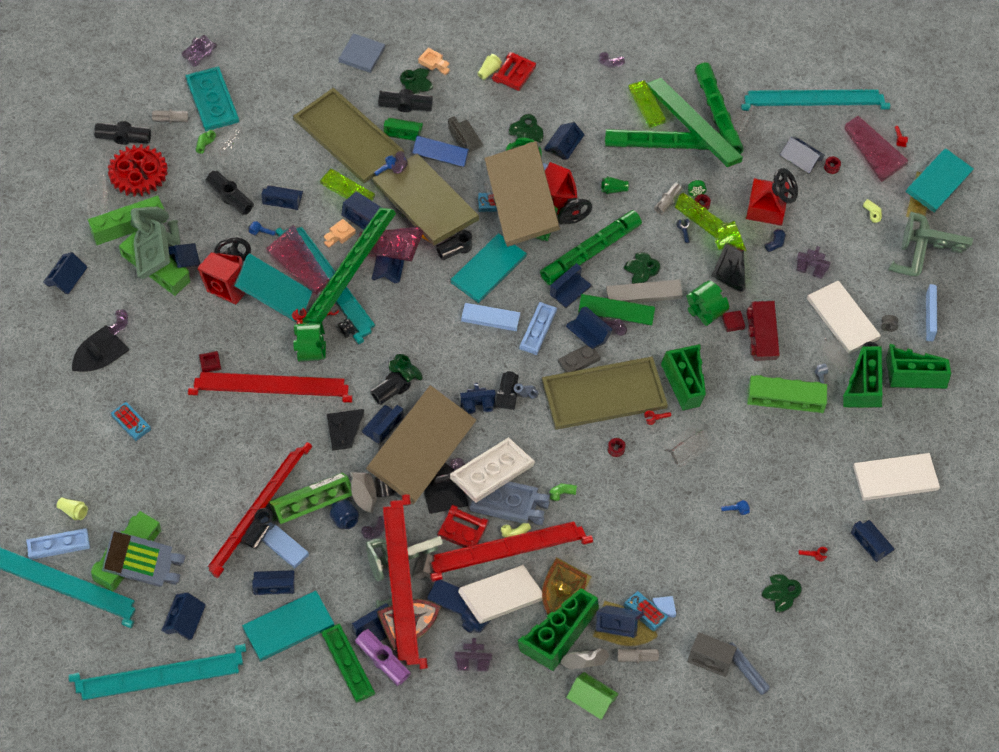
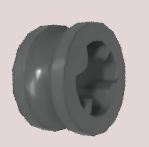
[881,315,898,332]

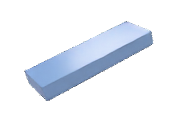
[926,284,937,341]
[519,302,557,355]
[461,303,520,331]
[260,516,309,569]
[26,528,90,560]

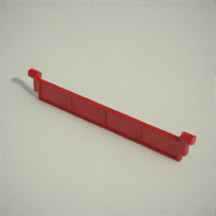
[188,372,353,403]
[208,442,313,578]
[383,494,428,669]
[430,521,593,582]

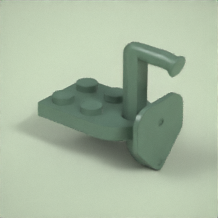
[131,207,181,279]
[888,212,973,276]
[366,536,443,609]

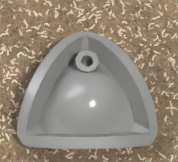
[350,472,377,513]
[560,648,609,670]

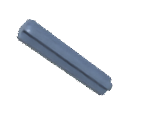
[729,642,770,695]

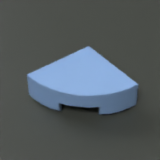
[652,596,676,617]

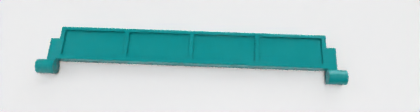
[741,89,890,111]
[275,226,375,344]
[0,548,136,628]
[69,644,246,700]

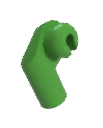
[196,130,216,154]
[549,483,577,501]

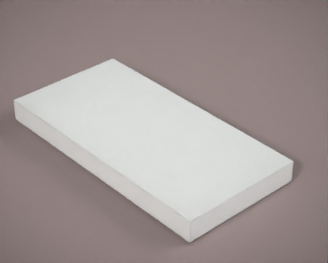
[807,280,881,354]
[450,437,535,503]
[853,453,940,501]
[458,565,543,624]

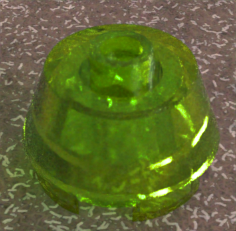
[715,220,747,252]

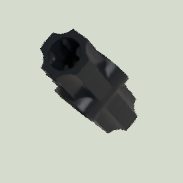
[378,89,433,113]
[94,121,151,145]
[206,170,254,215]

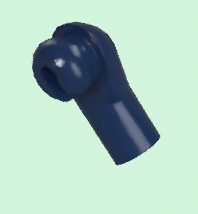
[765,229,786,253]

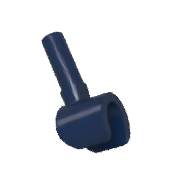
[676,219,690,243]

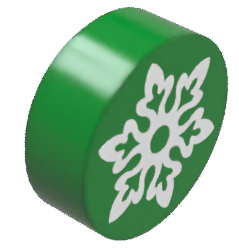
[688,180,707,197]

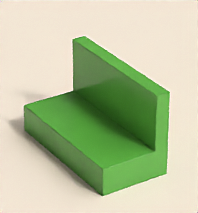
[566,672,619,720]

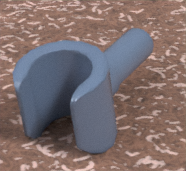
[815,364,828,384]

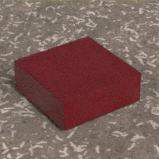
[722,310,745,332]
[199,351,221,372]

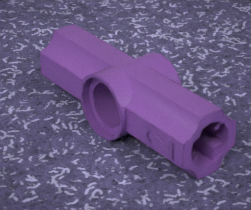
[355,629,411,686]

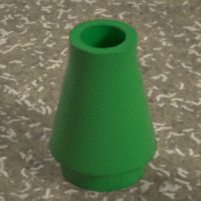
[601,176,629,194]

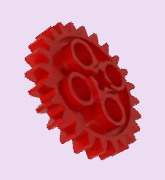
[108,144,168,197]

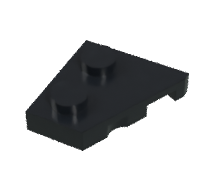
[711,242,746,292]
[327,409,364,451]

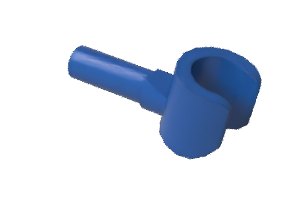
[374,155,397,176]
[249,221,276,236]
[721,500,750,515]

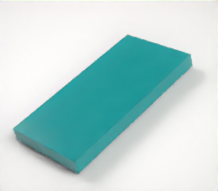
[185,66,240,132]
[905,148,974,213]
[450,233,527,303]
[234,253,313,323]
[242,591,335,662]

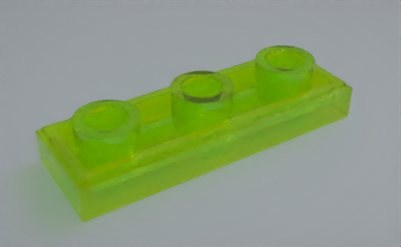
[628,80,666,128]
[320,168,375,201]
[675,192,725,239]

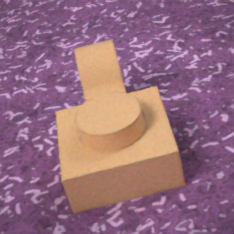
[418,48,450,75]
[324,219,356,248]

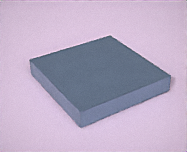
[339,33,385,73]

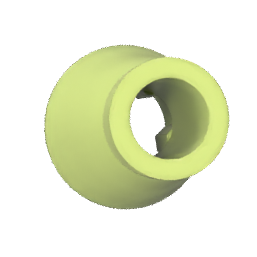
[477,54,502,80]
[57,497,88,520]

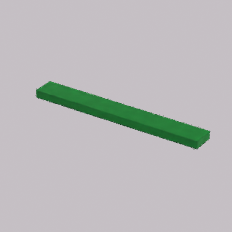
[646,78,743,168]
[302,207,396,323]

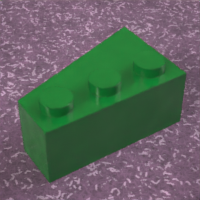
[661,344,706,411]
[886,344,951,389]
[843,346,882,408]

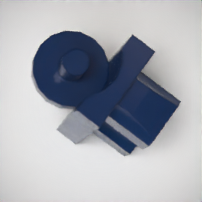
[460,383,496,414]

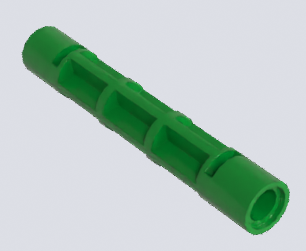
[694,62,744,154]
[605,129,720,150]
[540,210,642,285]

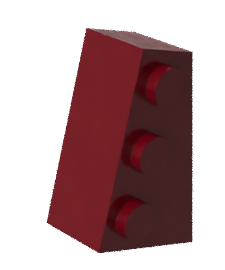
[746,301,780,361]

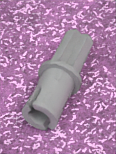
[152,109,188,123]
[654,183,682,215]
[617,647,659,664]

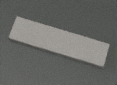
[606,280,683,303]

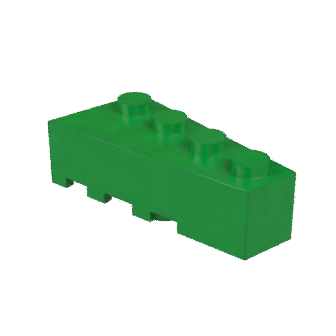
[518,588,599,671]

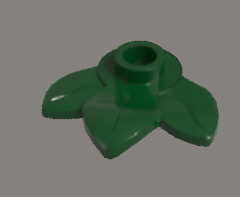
[400,68,433,94]
[508,114,544,143]
[623,252,660,284]
[388,354,423,382]
[761,574,802,613]

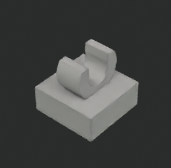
[413,553,434,579]

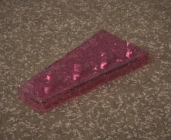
[844,116,908,182]
[266,225,329,295]
[357,227,424,262]

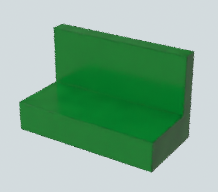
[384,118,423,141]

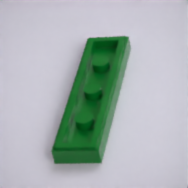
[578,294,655,326]
[321,623,375,703]

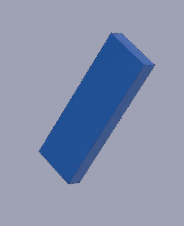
[413,136,469,167]

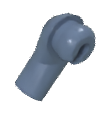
[514,383,539,399]

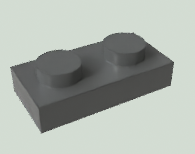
[558,345,601,373]

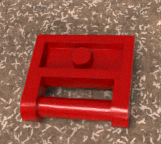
[492,52,536,91]
[438,505,489,548]

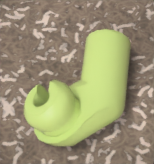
[863,199,882,223]
[501,523,531,538]

